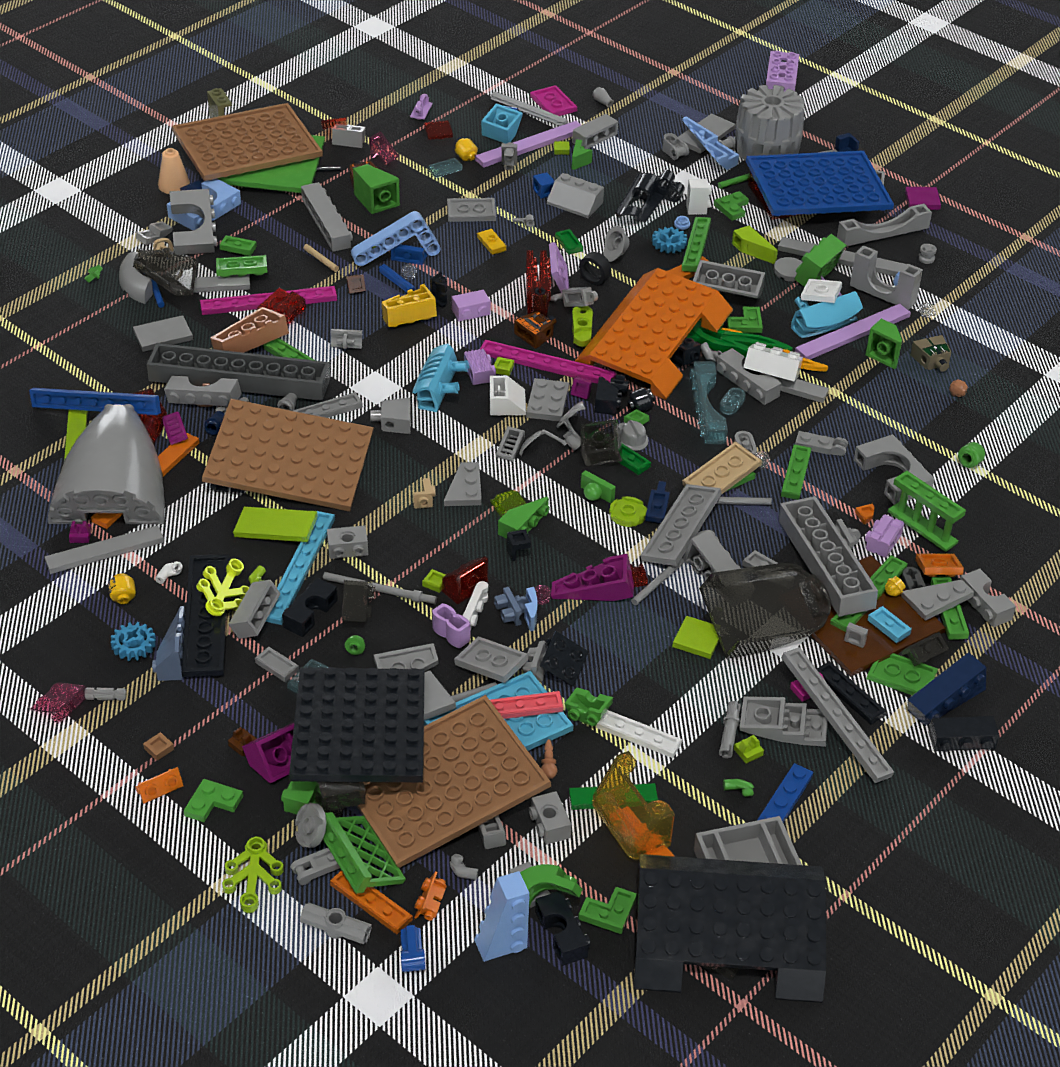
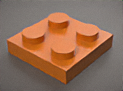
[915,554,964,577]

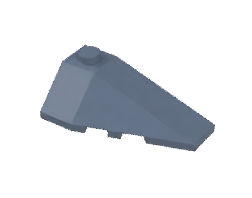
[152,606,185,681]

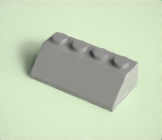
[693,260,765,298]

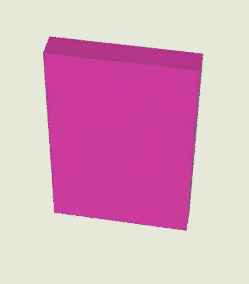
[530,85,577,116]

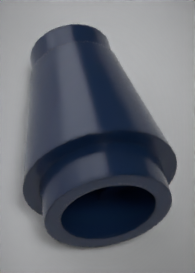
[204,411,225,435]

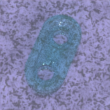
[720,388,746,415]

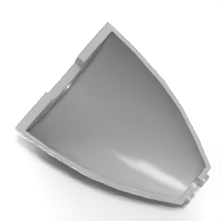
[48,404,165,524]

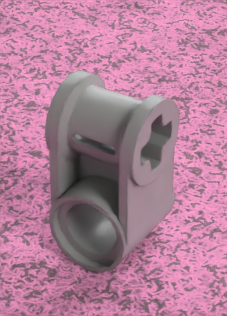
[662,133,689,160]

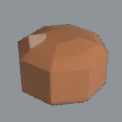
[949,379,968,398]

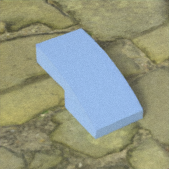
[524,587,537,631]

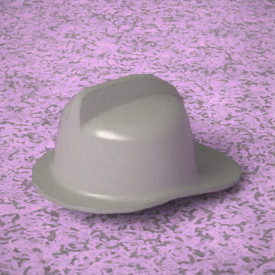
[604,226,629,262]
[614,420,649,451]

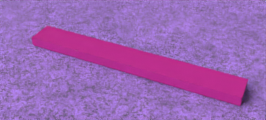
[200,286,337,315]
[480,340,616,384]

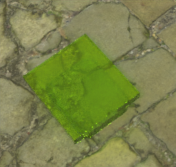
[490,490,527,517]

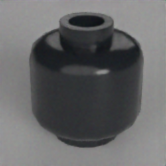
[627,387,655,412]

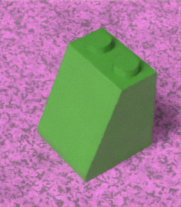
[353,164,400,214]

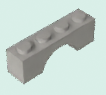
[716,348,782,405]
[164,376,242,406]

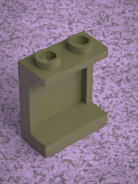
[207,88,232,118]

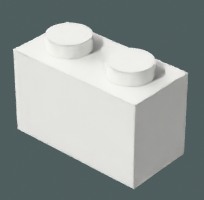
[686,179,712,215]

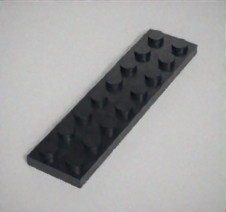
[181,554,230,677]

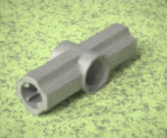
[300,903,372,944]

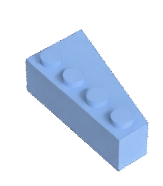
[474,871,530,962]

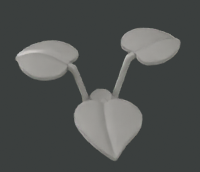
[519,401,585,457]

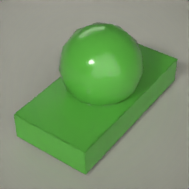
[581,470,616,503]

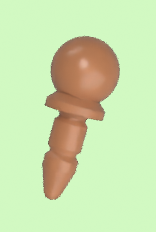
[541,739,557,779]

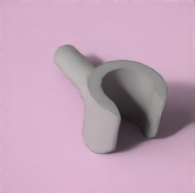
[512,214,534,227]

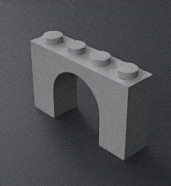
[169,189,217,255]
[850,246,923,310]
[854,434,934,505]

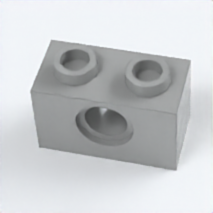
[327,525,368,559]
[529,791,572,845]

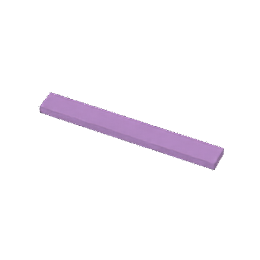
[475,121,581,168]
[795,304,911,360]

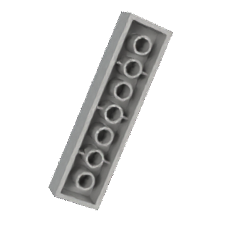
[779,496,878,617]

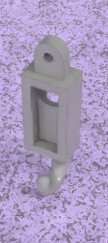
[550,287,598,307]

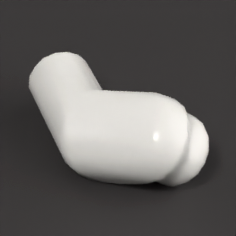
[155,561,183,584]

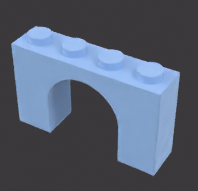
[167,178,241,230]

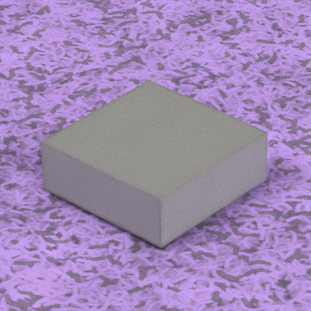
[844,623,868,648]

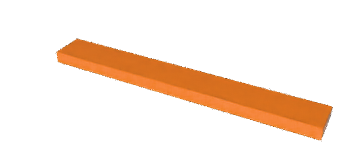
[91,433,200,529]

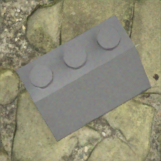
[547,173,604,218]

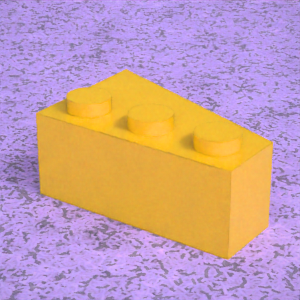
[382,284,437,327]

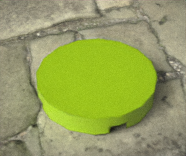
[609,496,647,527]

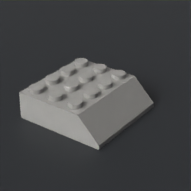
[694,816,802,865]

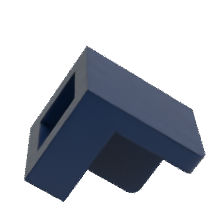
[835,133,859,152]

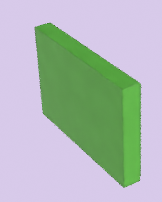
[866,653,938,695]

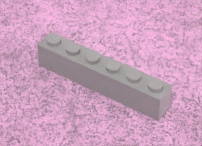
[301,182,353,252]

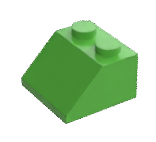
[866,318,902,369]

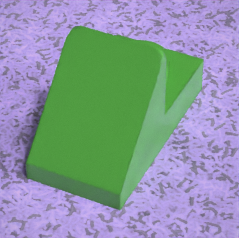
[572,140,592,170]

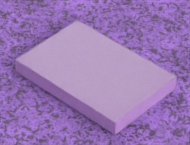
[549,242,569,293]

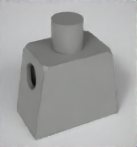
[370,398,411,434]

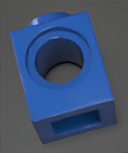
[533,172,555,199]

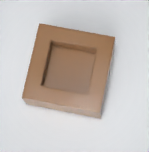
[143,732,174,761]

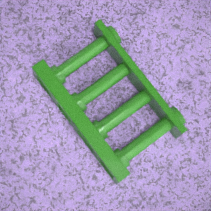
[888,471,966,552]

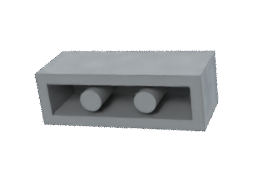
[572,114,618,149]
[228,580,281,639]

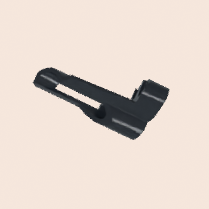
[615,170,685,222]

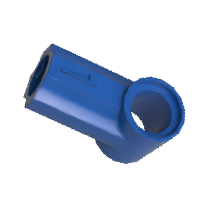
[400,925,425,972]

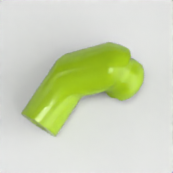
[248,566,266,584]

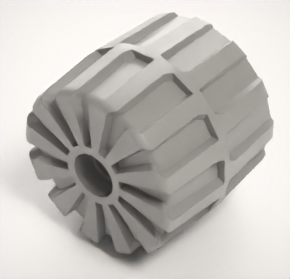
[735,85,805,161]

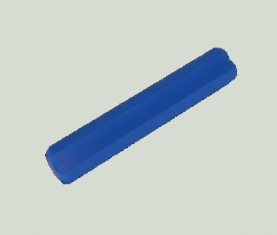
[379,264,415,293]

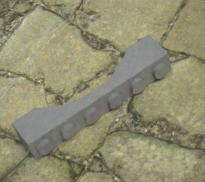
[837,204,932,246]

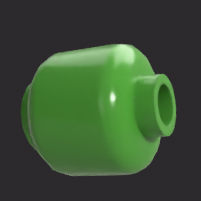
[958,442,985,468]

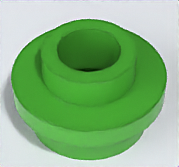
[345,635,365,655]

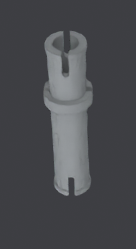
[719,701,741,758]

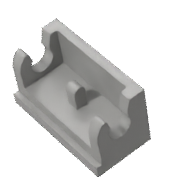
[332,124,366,148]

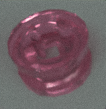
[534,585,551,604]

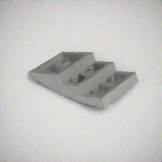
[740,697,828,747]

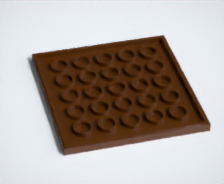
[778,555,946,677]

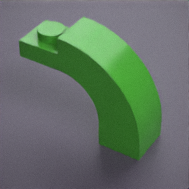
[520,864,583,907]

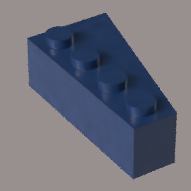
[907,652,986,726]

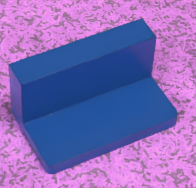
[391,244,428,265]

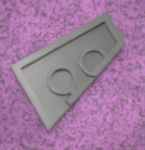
[444,462,481,506]
[901,580,974,621]
[374,643,438,671]

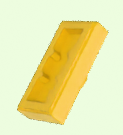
[477,229,506,255]

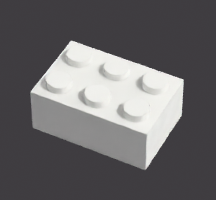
[743,342,803,381]

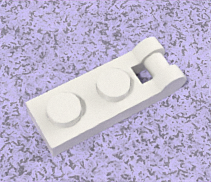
[463,581,488,631]

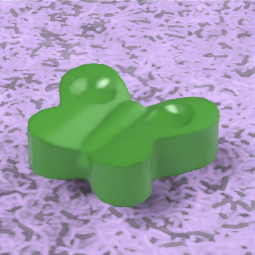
[84,264,103,283]

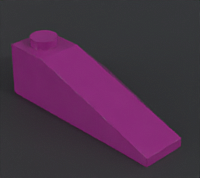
[551,553,634,601]
[242,723,294,783]

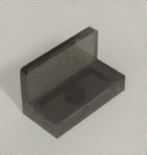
[899,632,949,667]

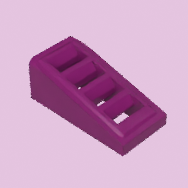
[162,411,188,445]

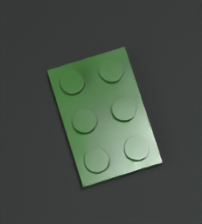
[216,255,267,278]

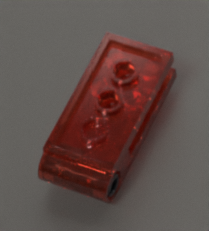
[526,250,551,317]

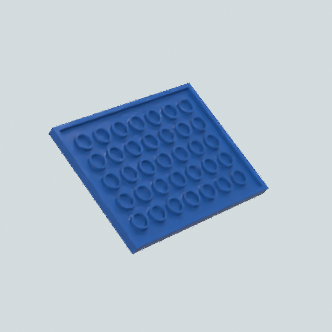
[746,151,894,216]

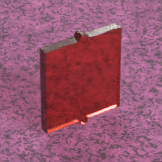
[321,117,347,129]
[424,120,453,139]

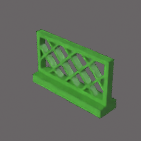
[323,812,406,894]

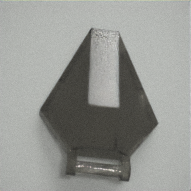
[133,248,198,296]

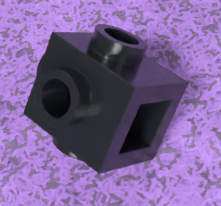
[672,338,701,365]

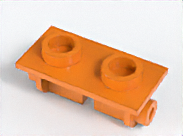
[135,767,184,804]
[414,871,447,921]

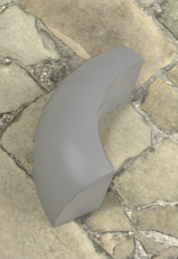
[119,252,153,304]

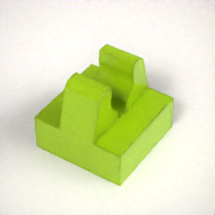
[734,735,764,764]

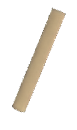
[303,244,339,272]

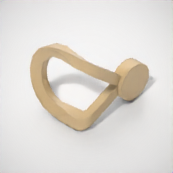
[153,238,174,256]

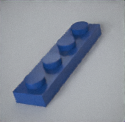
[757,763,813,823]

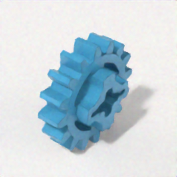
[652,227,687,253]
[111,622,156,661]

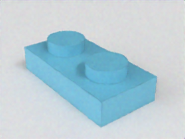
[868,606,912,643]

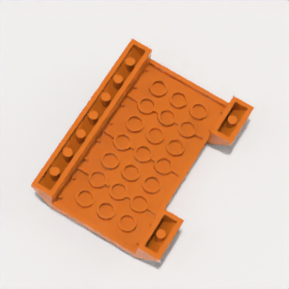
[575,268,733,400]

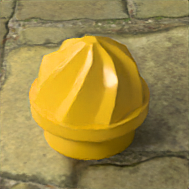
[885,576,906,596]

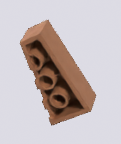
[211,307,289,353]

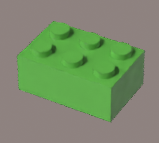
[794,234,847,287]

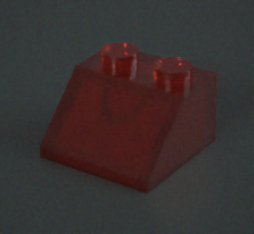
[442,556,488,604]

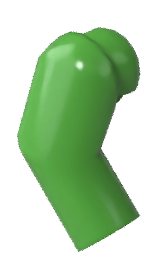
[723,779,754,797]

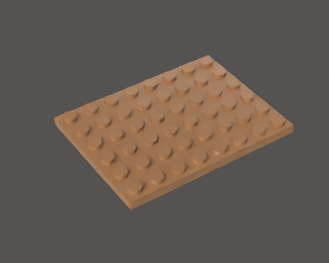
[172,103,323,181]
[202,399,374,511]
[341,695,551,868]

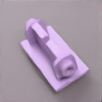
[410,94,432,120]

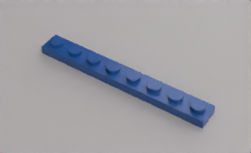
[29,388,161,415]

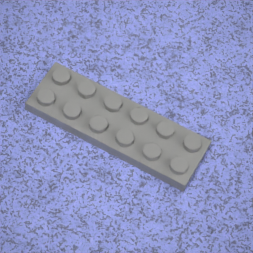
[640,484,722,566]

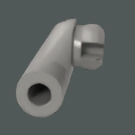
[700,342,722,362]

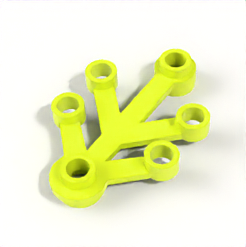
[196,559,249,616]

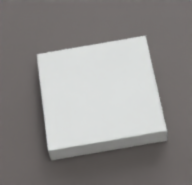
[801,279,842,303]

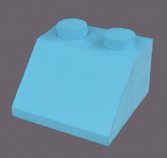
[481,103,523,144]

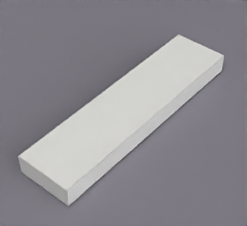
[596,710,682,758]

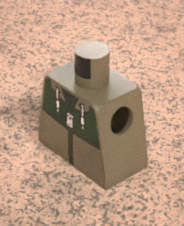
[910,335,951,372]

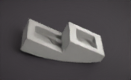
[136,221,173,245]

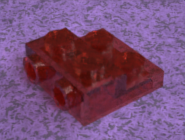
[257,287,306,325]

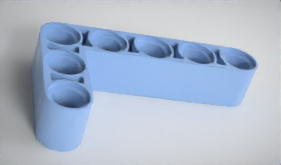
[351,211,440,266]

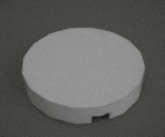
[774,257,802,282]
[295,803,326,848]

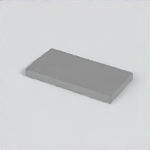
[678,113,736,154]

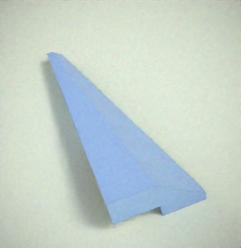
[682,117,739,170]

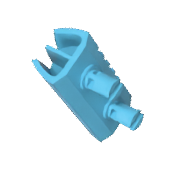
[791,291,863,338]
[413,344,469,412]

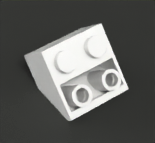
[490,376,526,416]

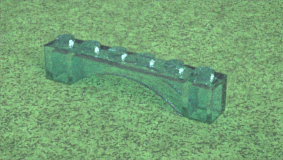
[690,361,728,444]

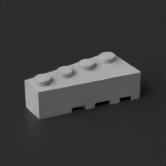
[683,530,755,608]

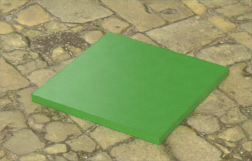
[217,135,325,193]

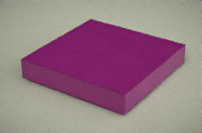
[905,187,941,210]

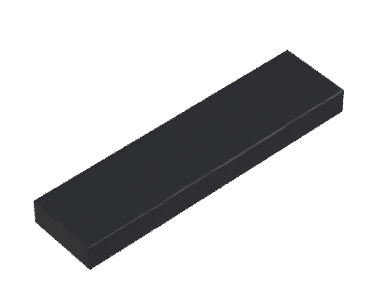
[817,661,887,725]

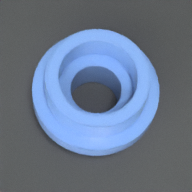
[674,216,690,230]

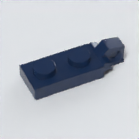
[645,481,670,523]

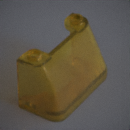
[592,751,675,859]

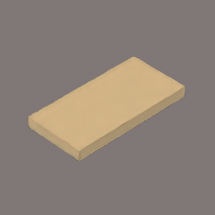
[682,442,762,495]

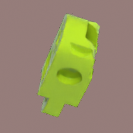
[572,306,593,347]

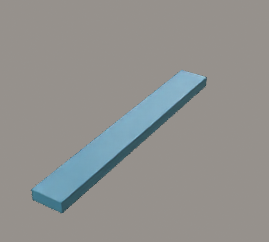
[266,511,335,625]

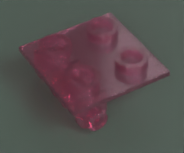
[30,682,85,723]

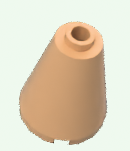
[158,148,190,194]

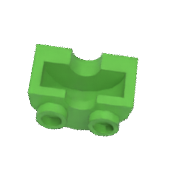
[564,687,613,726]

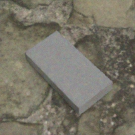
[255,647,299,682]

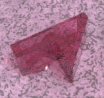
[369,131,399,165]

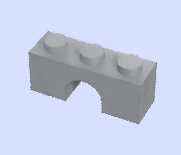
[960,569,1016,627]

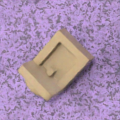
[413,478,436,508]

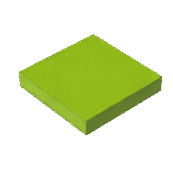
[672,616,724,659]

